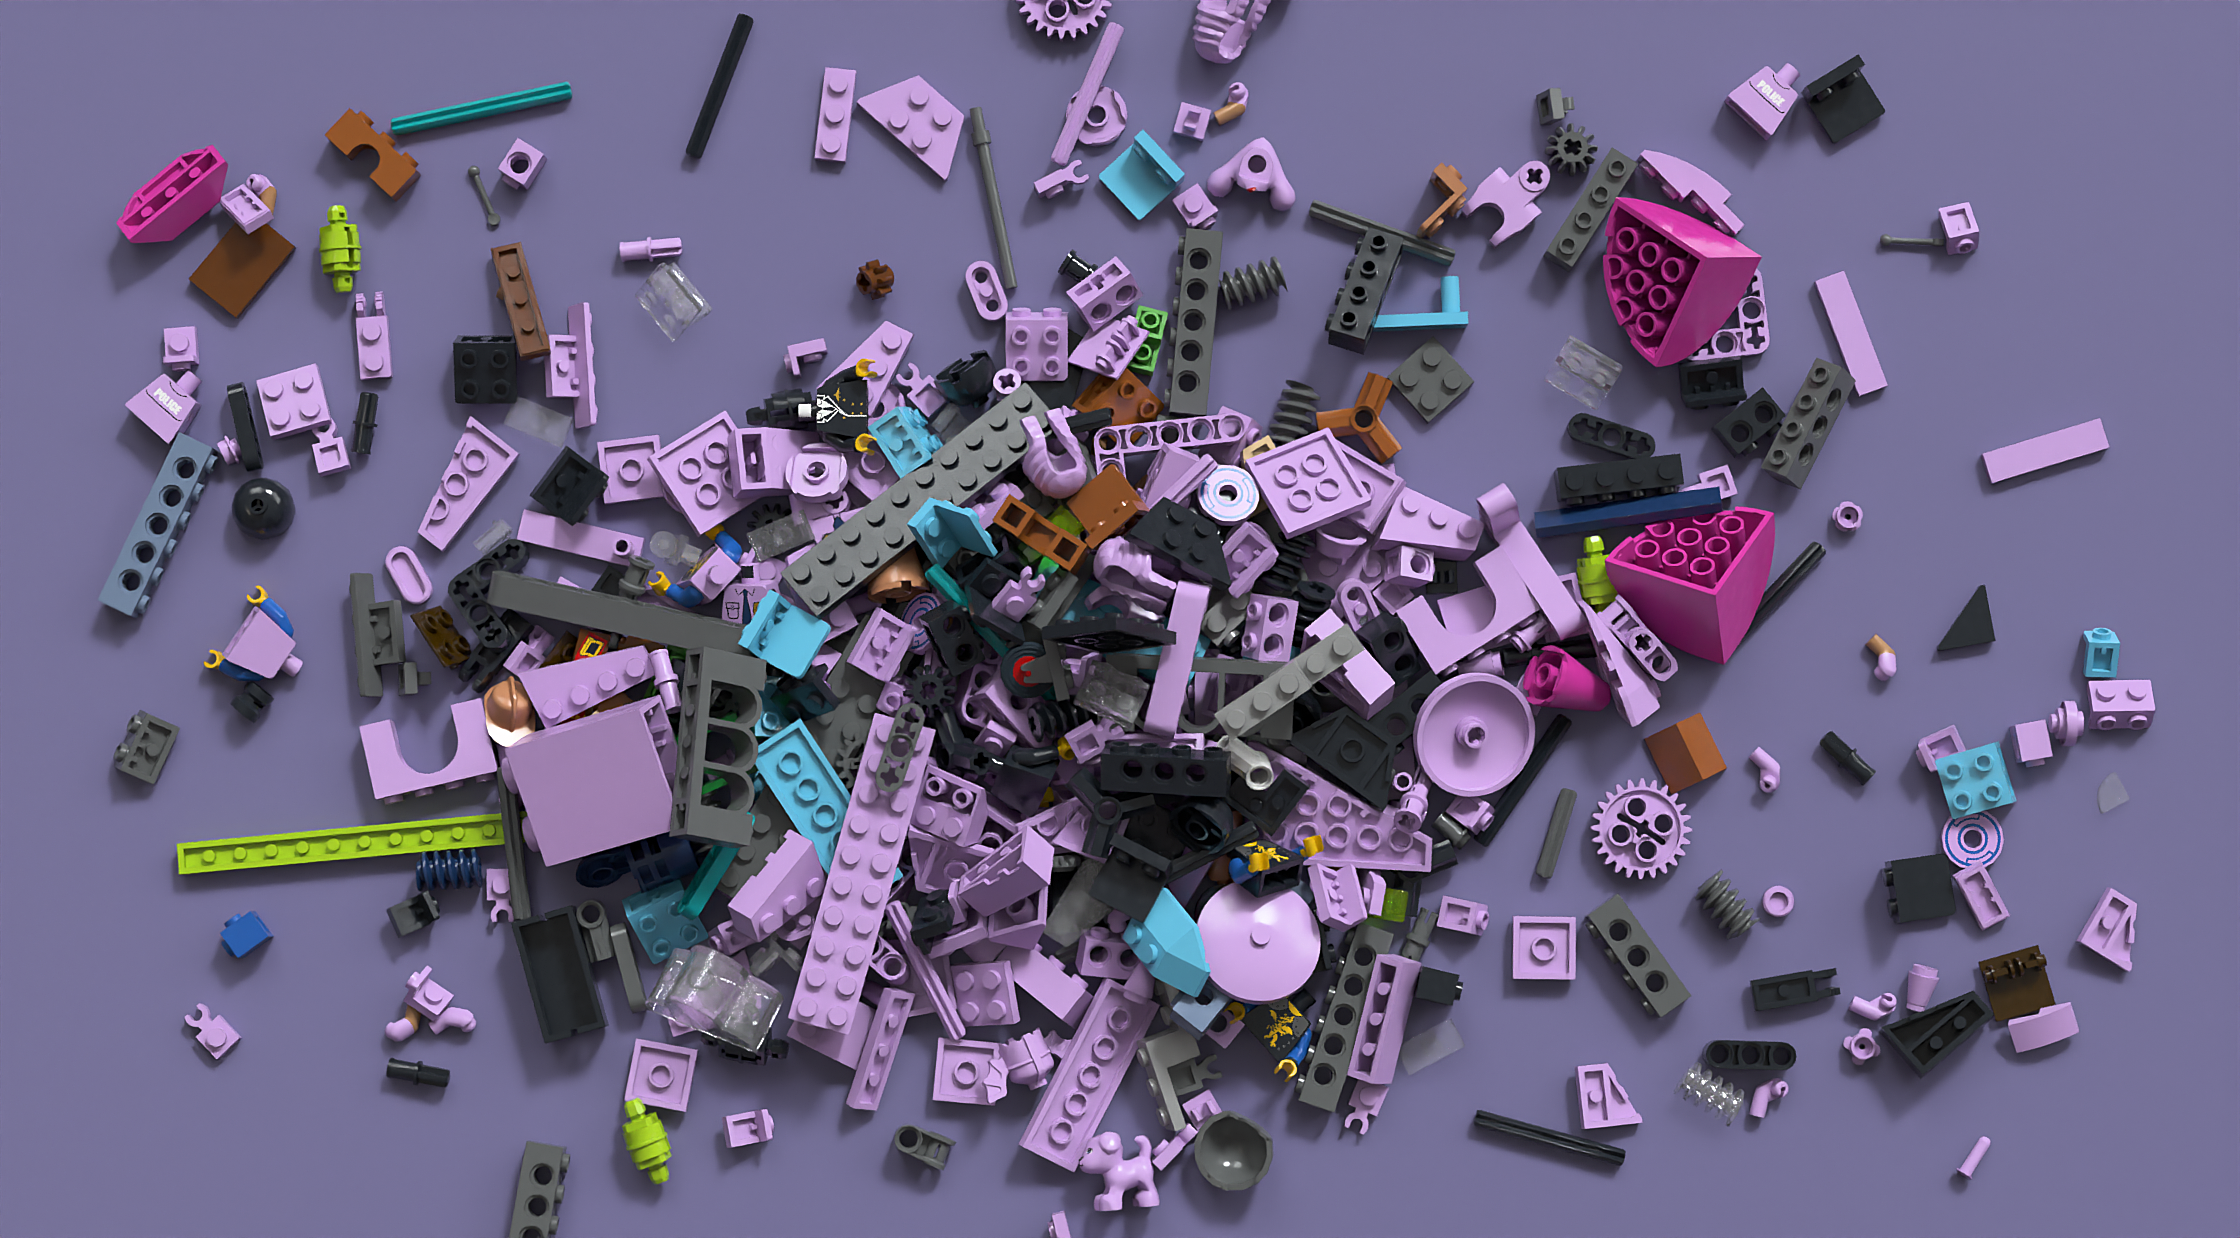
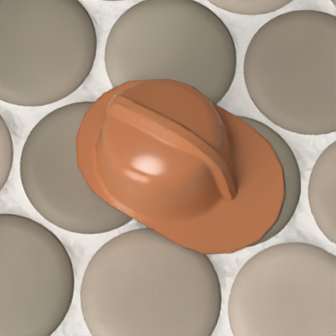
[484,676,536,747]

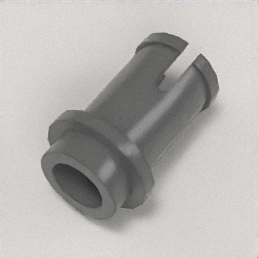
[1431,811,1472,850]

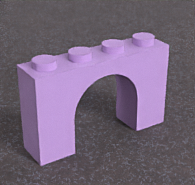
[1395,546,1541,677]
[359,698,500,805]

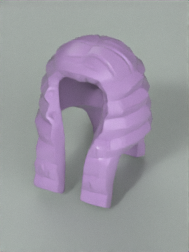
[1192,0,1271,64]
[1019,408,1087,499]
[1093,535,1177,616]

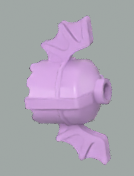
[981,1027,1072,1103]

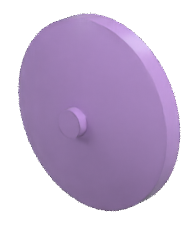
[1413,672,1535,797]
[1197,883,1320,1004]

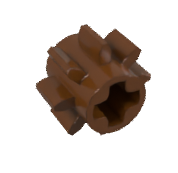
[856,259,894,300]

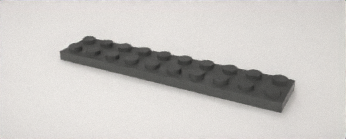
[716,614,915,898]

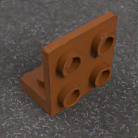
[1072,368,1164,445]
[1067,464,1150,550]

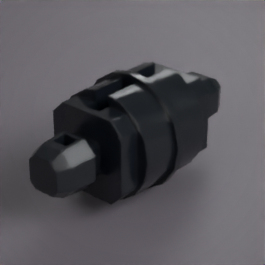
[745,388,817,430]
[701,1019,789,1066]

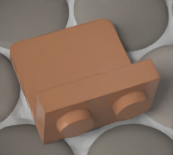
[1416,162,1468,239]

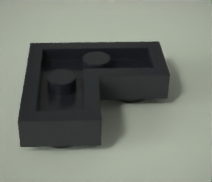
[1222,767,1310,837]

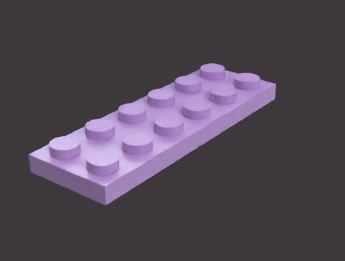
[1019,977,1160,1172]

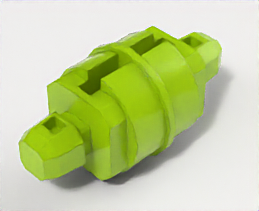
[319,205,362,293]
[1576,536,1618,614]
[622,1097,672,1185]

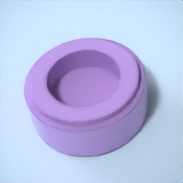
[1762,886,1794,917]

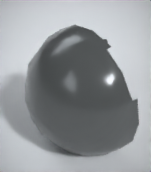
[1194,1111,1274,1191]

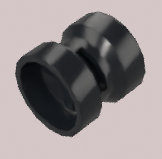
[230,681,274,723]

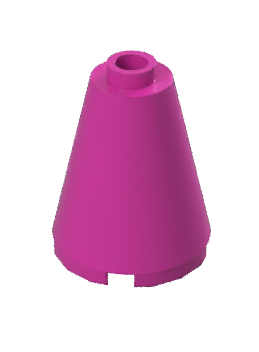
[1523,645,1611,712]

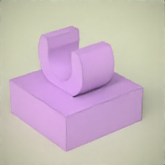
[1173,102,1211,142]
[1182,1089,1222,1132]

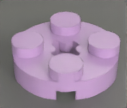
[785,443,849,503]

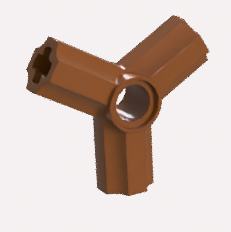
[1315,372,1402,465]

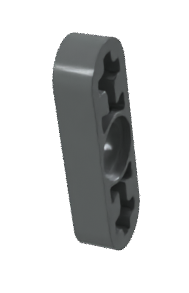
[875,703,925,792]
[610,922,649,1014]

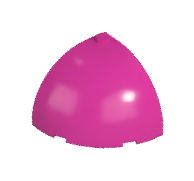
[1603,197,1762,367]
[1605,507,1775,665]

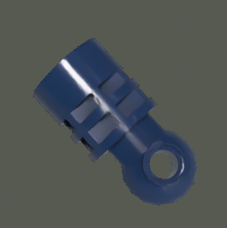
[576,831,700,894]

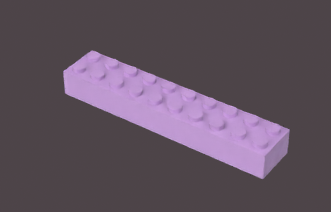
[788,713,936,1035]

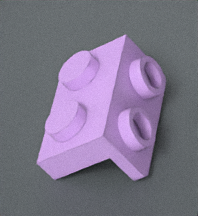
[1222,521,1279,599]
[846,607,918,683]
[2087,680,2156,730]
[1308,863,1367,932]

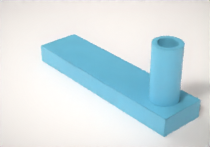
[1373,276,1468,332]

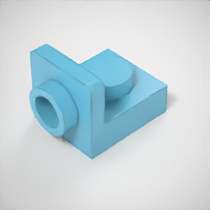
[2083,628,2120,678]

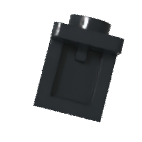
[386,890,440,938]

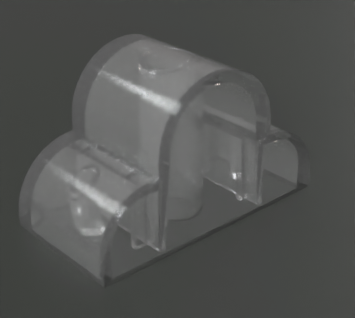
[645,945,784,1053]

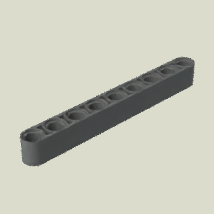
[487,571,755,657]

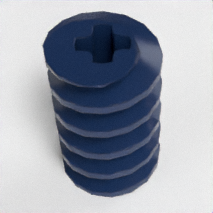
[416,849,483,891]

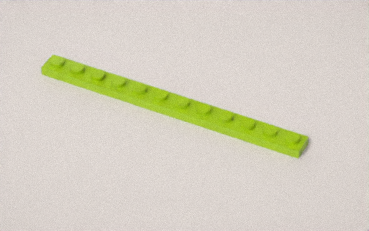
[177,811,528,875]

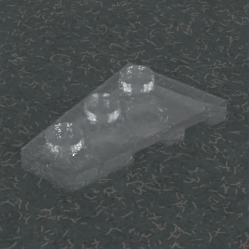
[1043,857,1114,947]

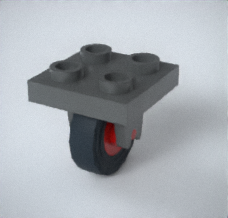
[1000,640,1074,701]

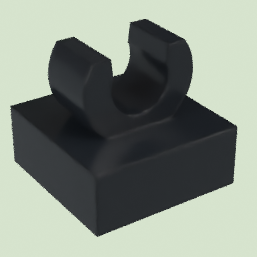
[1426,562,1458,594]

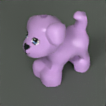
[1079,1132,1160,1211]

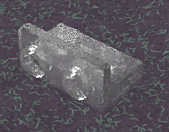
[1073,660,1150,730]

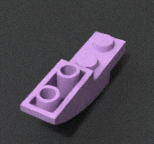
[1637,150,1744,238]

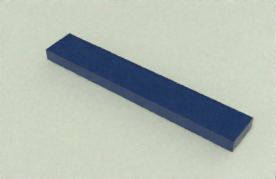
[1534,486,1723,538]

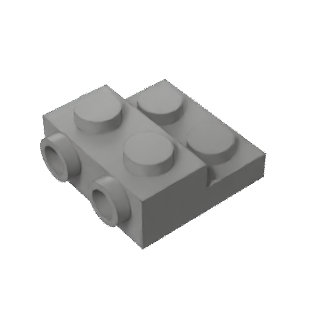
[1199,579,1253,648]

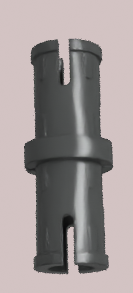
[1401,907,1439,962]

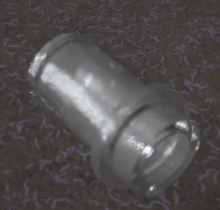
[473,518,513,556]

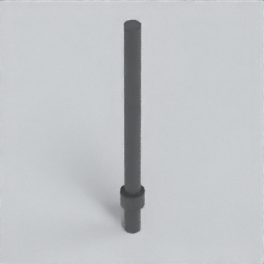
[969,107,1018,290]

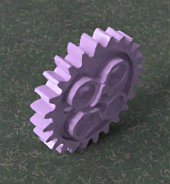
[1015,0,1112,42]
[1590,778,1692,880]

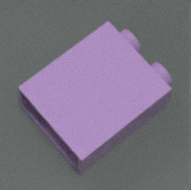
[501,695,678,867]

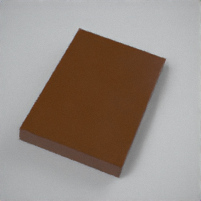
[189,222,296,319]

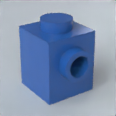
[220,911,274,959]

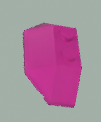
[116,145,228,243]

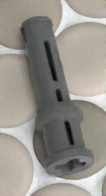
[604,554,655,649]

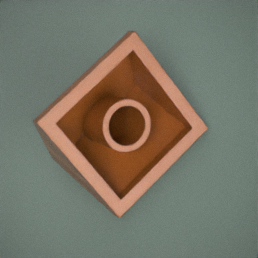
[1644,712,1727,795]

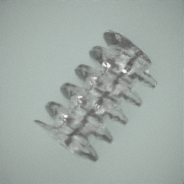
[1674,1062,1744,1127]

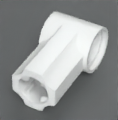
[1216,735,1274,790]

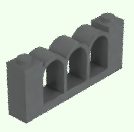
[669,646,767,848]
[1103,653,1294,745]

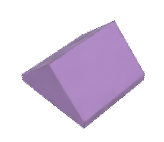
[988,886,1048,950]

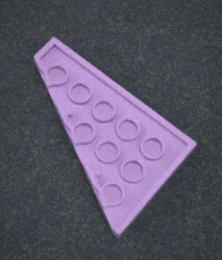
[1245,740,1432,872]

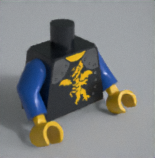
[1226,835,1324,898]
[1223,988,1316,1082]

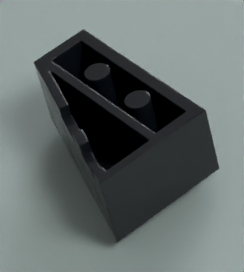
[1879,991,1994,1079]

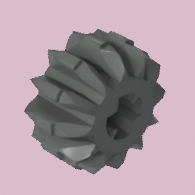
[1545,123,1598,177]

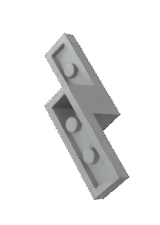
[1214,623,1365,740]
[1136,978,1200,1131]

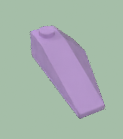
[1577,600,1661,727]

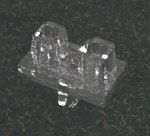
[649,531,702,568]

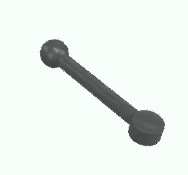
[468,166,501,226]
[1880,234,1944,247]

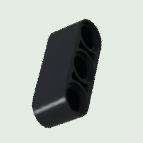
[1702,1040,1797,1070]

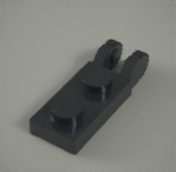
[458,609,535,693]
[1750,968,1841,1011]

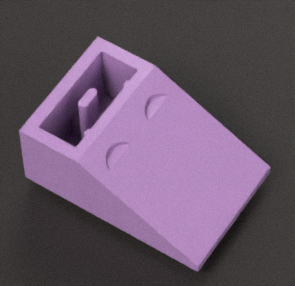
[727,427,823,498]

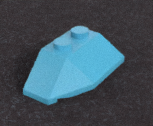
[1122,888,1211,997]

